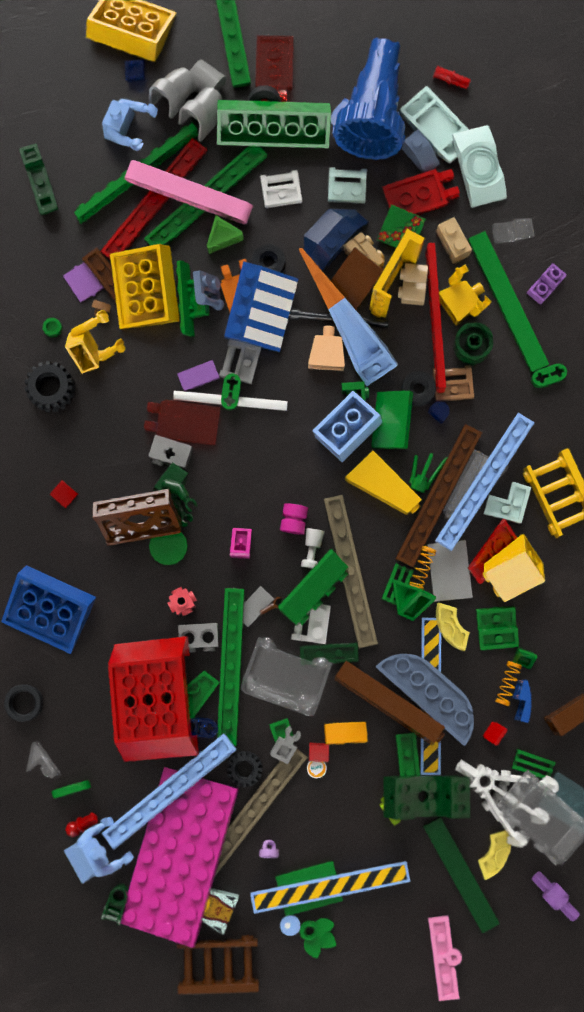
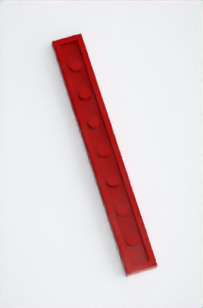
[100,138,207,261]
[426,243,446,393]

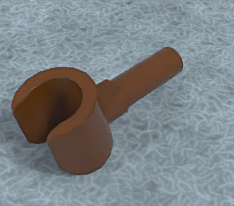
[259,597,282,615]

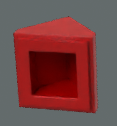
[309,743,329,762]

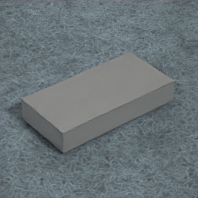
[243,586,274,627]

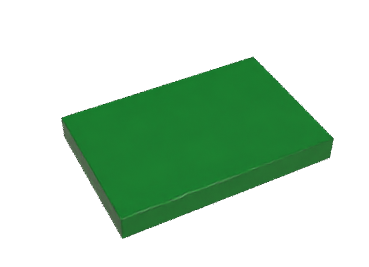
[371,391,413,449]
[276,861,343,916]

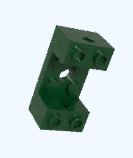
[384,775,470,820]

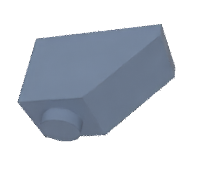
[402,130,440,173]

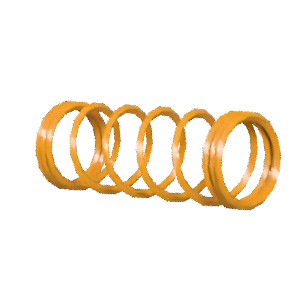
[409,546,437,590]
[495,661,522,706]

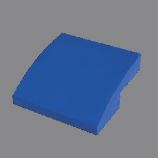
[512,680,531,723]

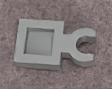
[270,726,301,764]

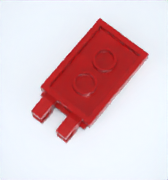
[383,169,460,215]

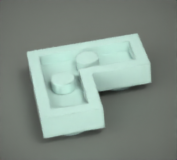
[483,482,531,524]

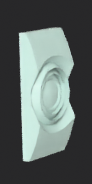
[399,86,469,164]
[452,125,507,208]

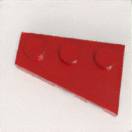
[468,519,517,584]

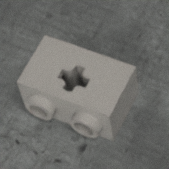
[148,435,193,471]

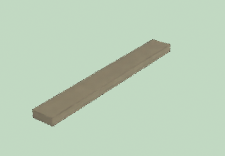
[324,495,378,649]
[214,749,308,877]

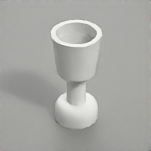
[301,528,325,569]

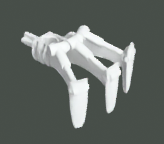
[455,760,559,847]

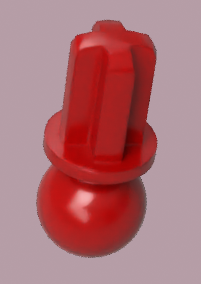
[65,813,98,837]

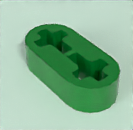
[531,363,567,388]
[221,373,241,410]

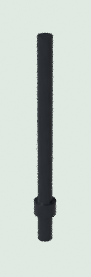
[289,308,389,328]

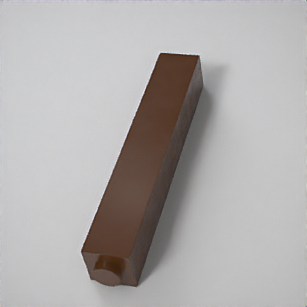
[335,661,445,746]

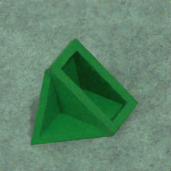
[392,579,436,621]

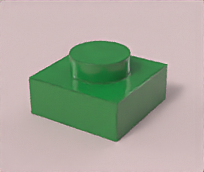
[269,718,294,743]

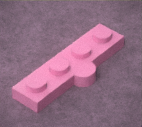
[428,915,462,1001]

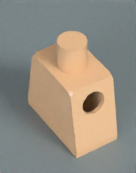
[308,326,345,371]

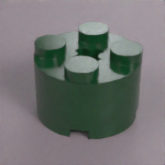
[453,322,493,365]

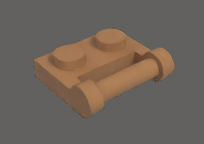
[433,365,474,402]

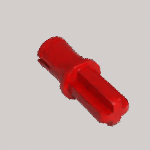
[433,66,470,89]

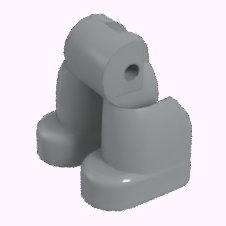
[149,59,227,142]

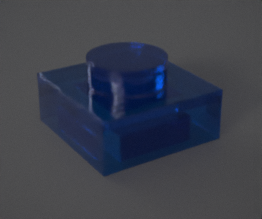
[125,60,145,82]

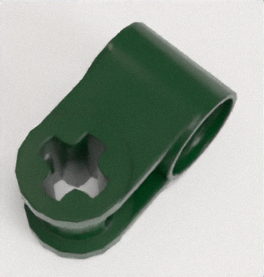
[101,884,129,926]

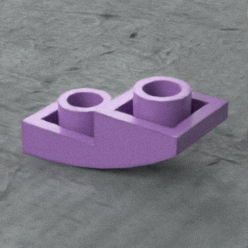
[527,263,567,305]

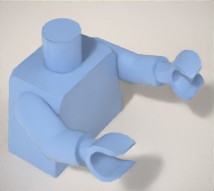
[102,99,158,151]
[64,817,134,884]

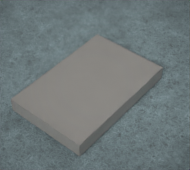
[427,540,473,602]

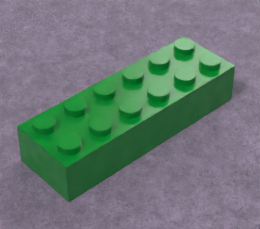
[217,100,331,148]

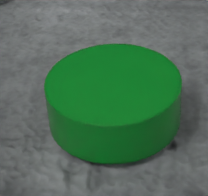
[42,318,62,338]

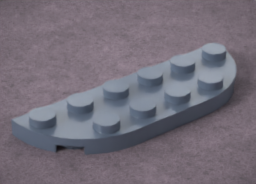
[376,654,474,746]

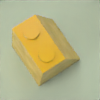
[483,534,545,602]

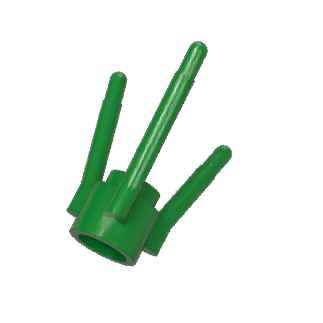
[409,453,447,493]

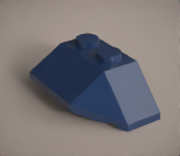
[304,209,369,272]

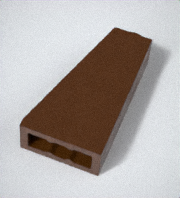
[544,693,584,736]

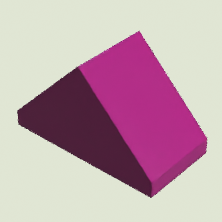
[230,528,252,559]

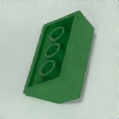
[278,549,349,626]

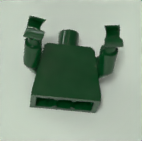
[153,462,197,527]

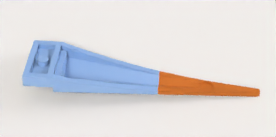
[299,248,399,386]

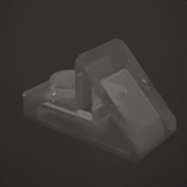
[27,741,60,779]

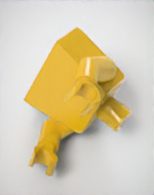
[439,264,492,326]
[65,310,125,374]

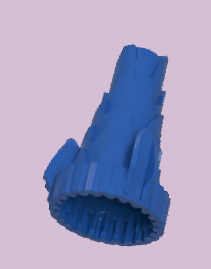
[331,37,405,159]

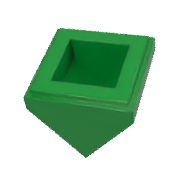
[512,647,537,669]

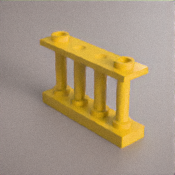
[523,448,584,538]

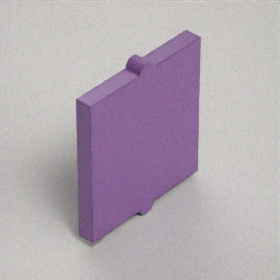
[63,263,104,303]

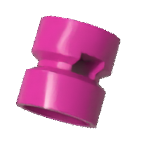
[280,504,308,535]

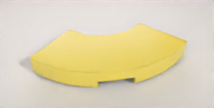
[436,603,470,651]
[478,830,511,880]

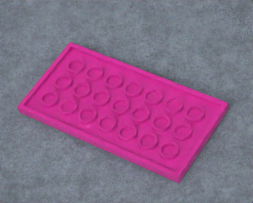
[121,767,239,948]

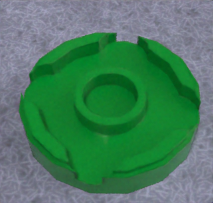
[149,532,188,566]

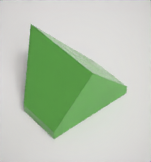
[207,215,243,254]

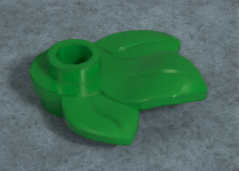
[300,918,336,959]

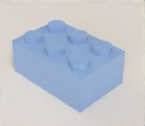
[312,391,382,462]

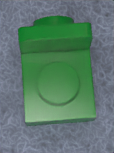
[341,382,369,402]

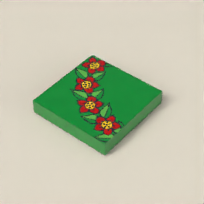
[377,205,426,248]

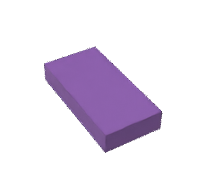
[177,360,220,392]

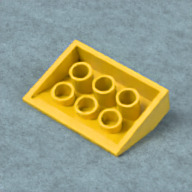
[86,0,176,62]
[110,244,180,329]

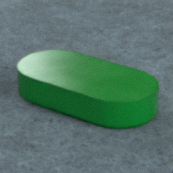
[52,780,91,798]

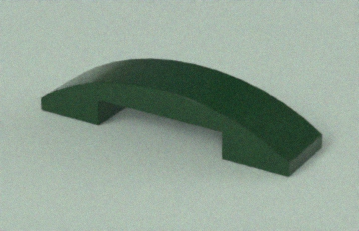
[19,143,59,215]

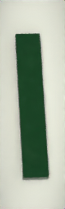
[423,817,500,933]

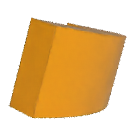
[324,722,368,744]

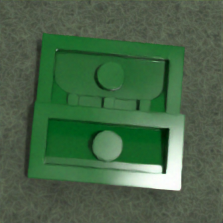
[476,606,519,650]

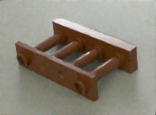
[177,935,259,994]

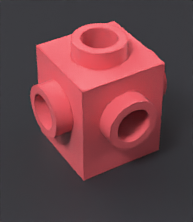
[168,587,197,616]

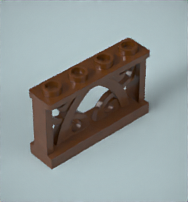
[92,489,181,546]

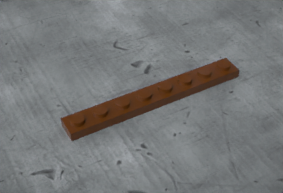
[395,424,482,568]

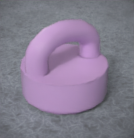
[259,840,279,858]

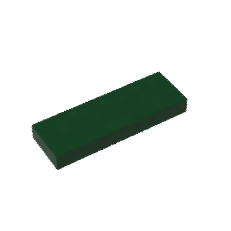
[300,643,359,665]

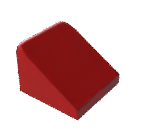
[50,480,78,508]
[483,721,507,746]

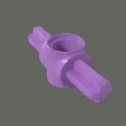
[532,871,580,921]

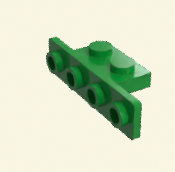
[176,260,210,337]

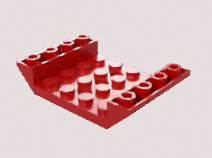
[108,636,199,762]

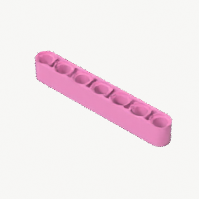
[124,160,253,224]

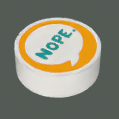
[307,761,327,778]

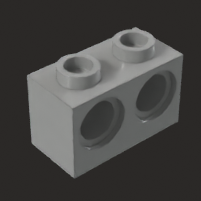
[178,623,219,652]

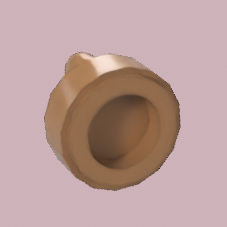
[91,300,111,317]

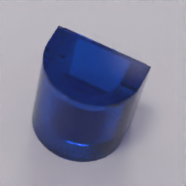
[428,401,450,424]

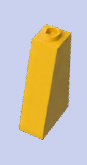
[345,451,422,515]

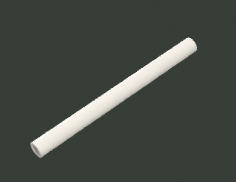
[173,391,287,411]

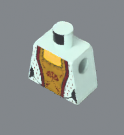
[202,888,239,934]

